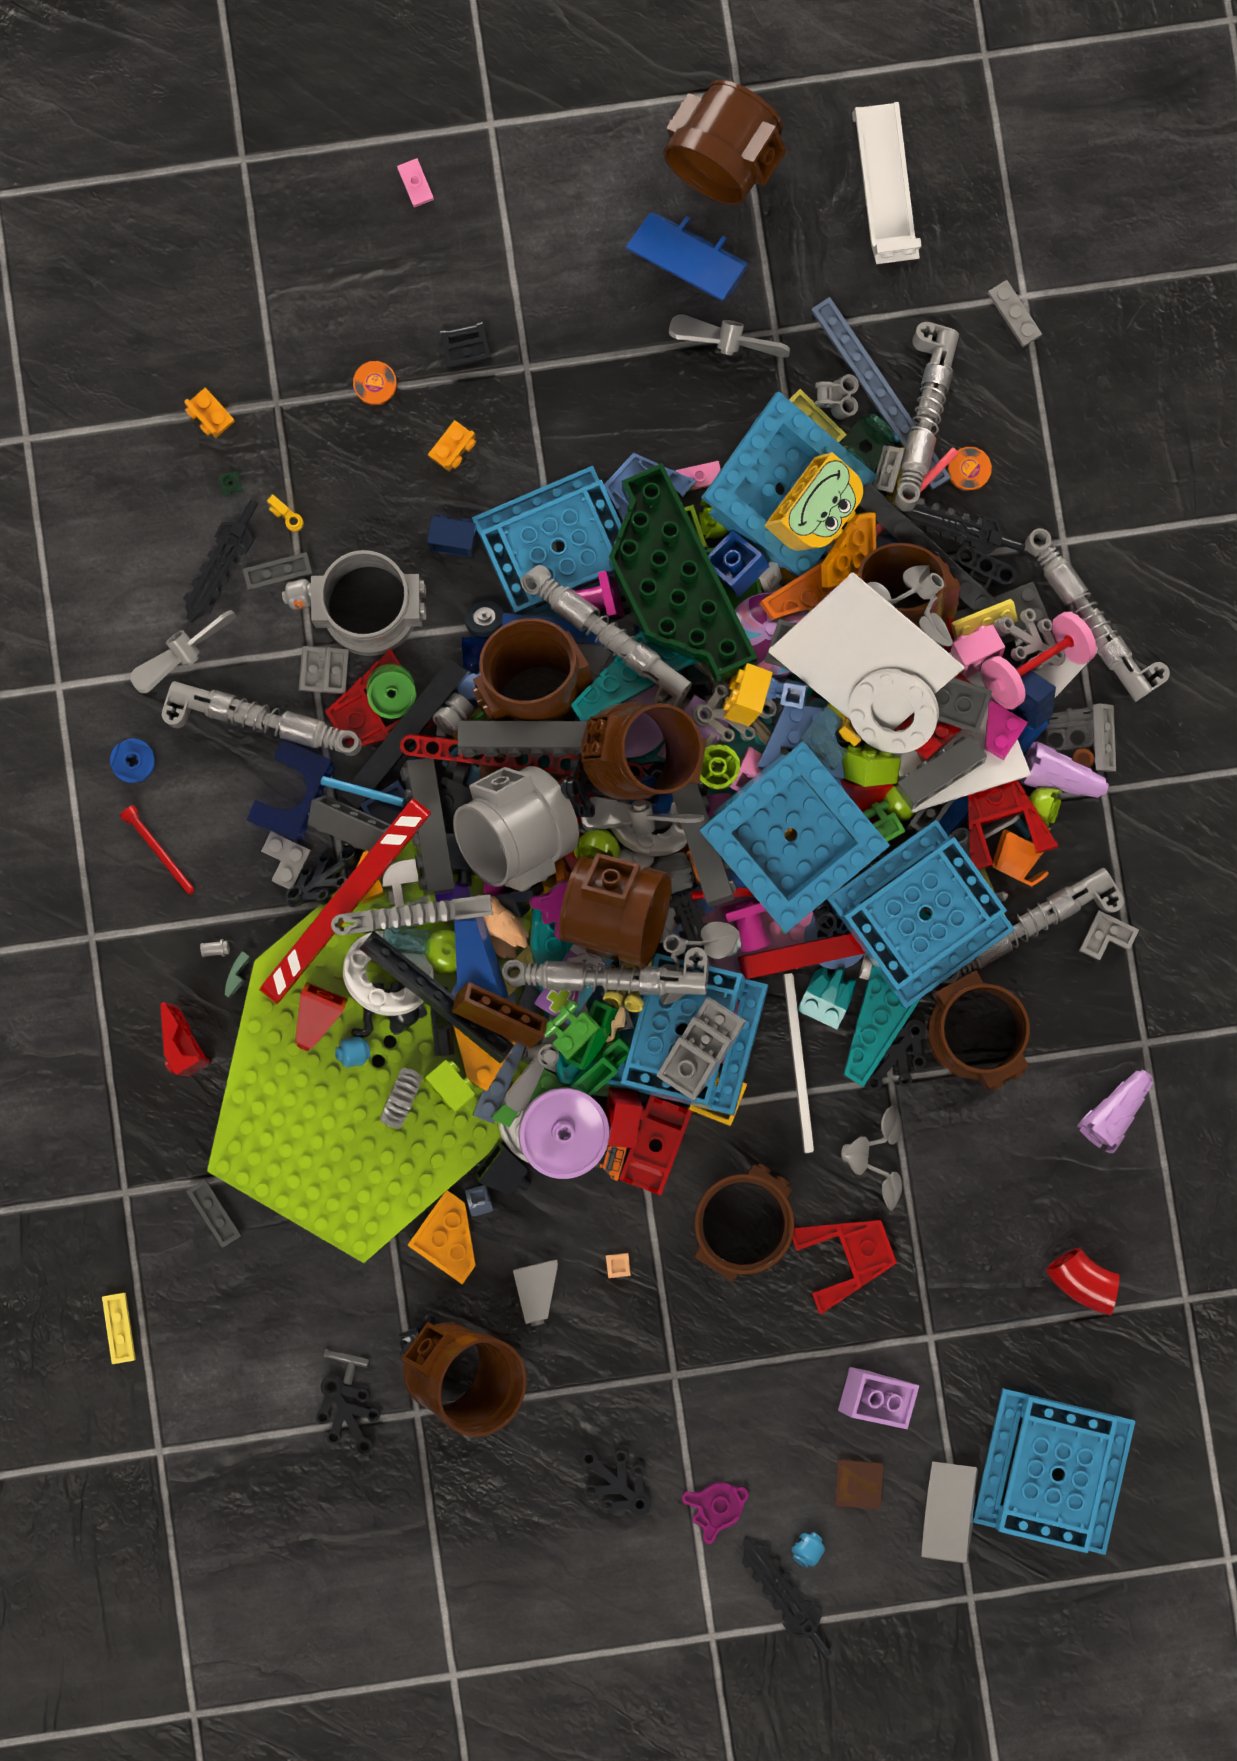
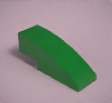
[565,1000,618,1070]
[570,1032,631,1096]

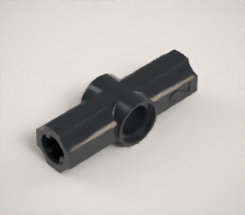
[430,987,455,1056]

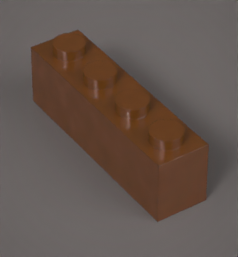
[452,982,548,1049]

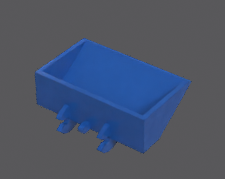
[626,212,749,301]

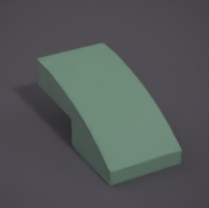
[225,951,252,998]

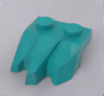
[797,967,856,1029]

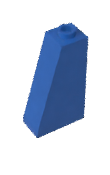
[454,916,508,999]

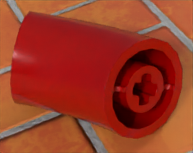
[1045,1248,1120,1316]

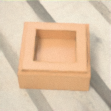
[606,1253,631,1278]

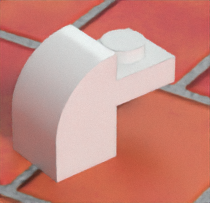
[382,859,419,907]

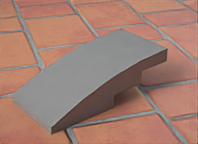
[657,997,747,1101]
[921,1462,978,1564]

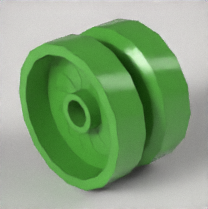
[366,664,416,719]

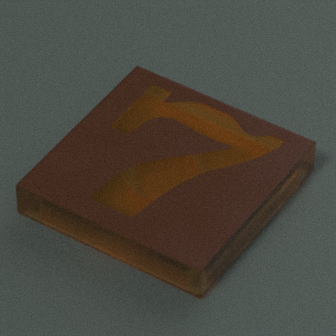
[835,1459,883,1509]

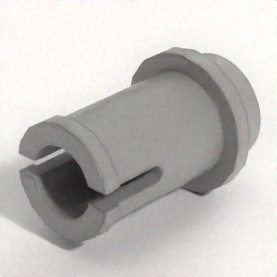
[200,939,230,957]

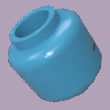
[335,1036,370,1068]
[792,1532,825,1568]

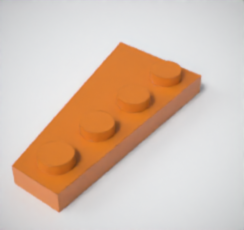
[760,562,837,621]

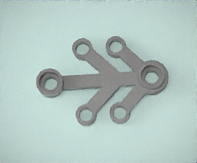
[993,608,1065,671]
[692,685,777,743]

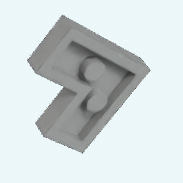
[261,832,311,889]
[1079,910,1139,960]

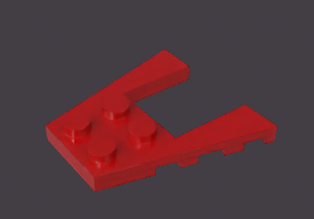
[325,649,435,748]
[968,780,1058,871]
[792,1220,897,1315]

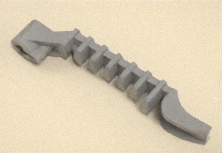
[331,894,493,935]

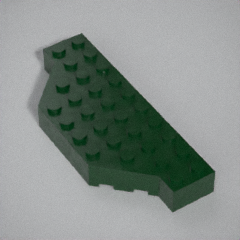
[609,463,758,683]

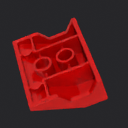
[160,1002,212,1077]

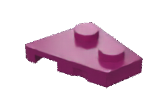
[985,700,1028,761]

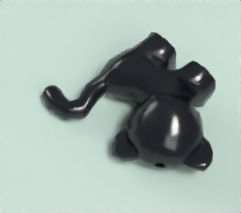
[351,983,427,1038]

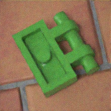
[863,800,905,842]
[544,1000,601,1060]

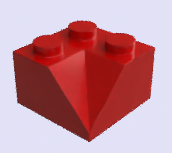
[605,1087,645,1148]

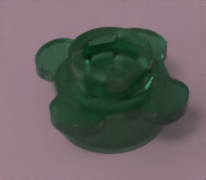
[218,471,243,496]

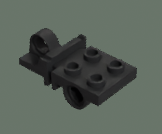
[439,761,473,834]

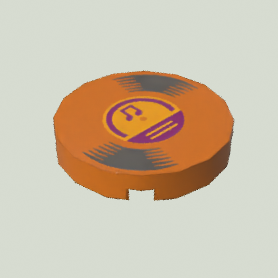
[353,361,397,405]
[948,447,992,491]

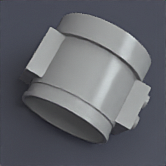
[311,550,426,656]
[453,766,579,891]

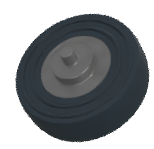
[465,600,504,639]

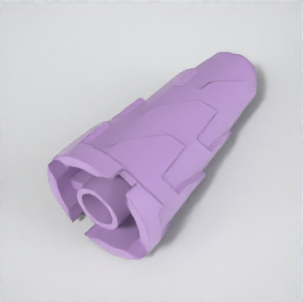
[1019,741,1109,798]
[1077,1070,1153,1153]

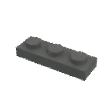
[243,552,313,592]
[186,1179,242,1248]

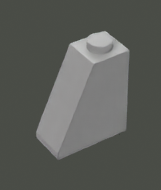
[513,1259,558,1327]

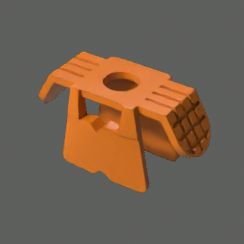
[992,829,1049,887]

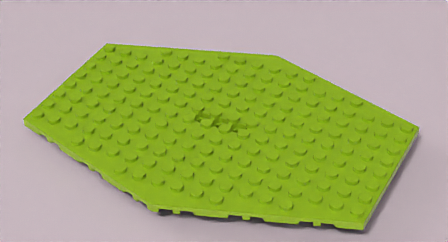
[207,840,545,1263]

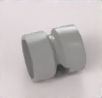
[432,693,474,735]

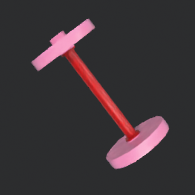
[981,612,1097,709]

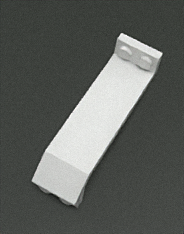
[852,102,921,264]

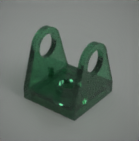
[840,414,896,472]

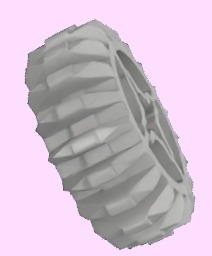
[380,1068,422,1129]

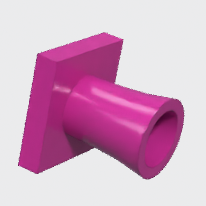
[574,571,625,620]
[720,897,771,952]

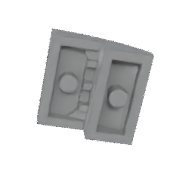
[873,445,905,493]
[299,646,349,694]

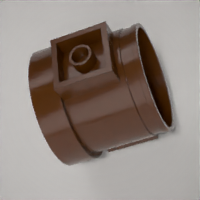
[663,80,786,205]
[858,543,961,646]
[472,618,593,721]
[581,702,707,800]
[559,853,672,968]
[927,970,1030,1090]
[693,1163,794,1282]
[401,1322,526,1437]

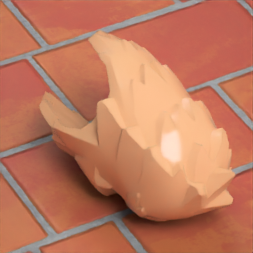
[477,894,529,959]

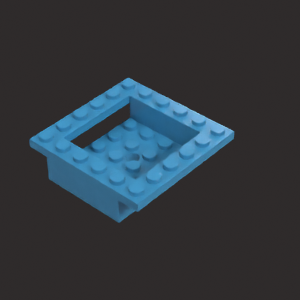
[701,392,877,578]
[472,466,624,619]
[698,741,890,933]
[827,819,1015,1008]
[605,953,769,1116]
[973,1388,1135,1555]

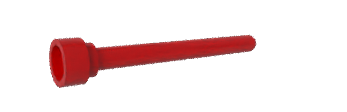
[119,805,194,894]

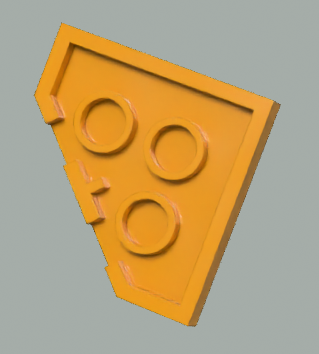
[821,512,876,588]
[453,1026,516,1091]
[408,1190,476,1284]

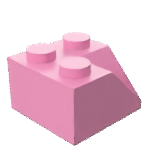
[951,624,1005,678]

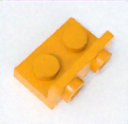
[184,388,235,439]
[428,420,476,472]

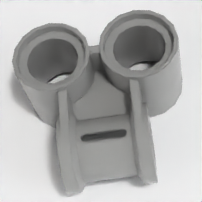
[815,374,859,420]

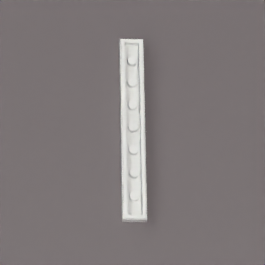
[783,973,814,1153]

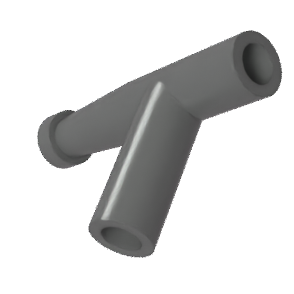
[323,1349,369,1385]

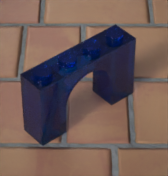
[246,739,335,843]

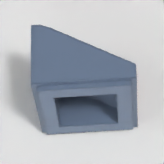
[465,1185,493,1217]

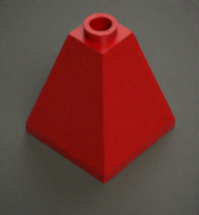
[839,778,893,824]
[295,982,348,1051]

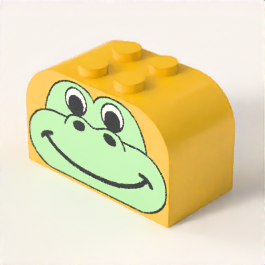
[764,452,863,551]

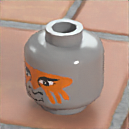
[282,579,311,610]

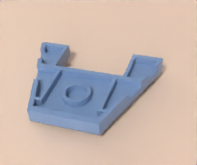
[604,453,696,520]
[757,705,844,780]

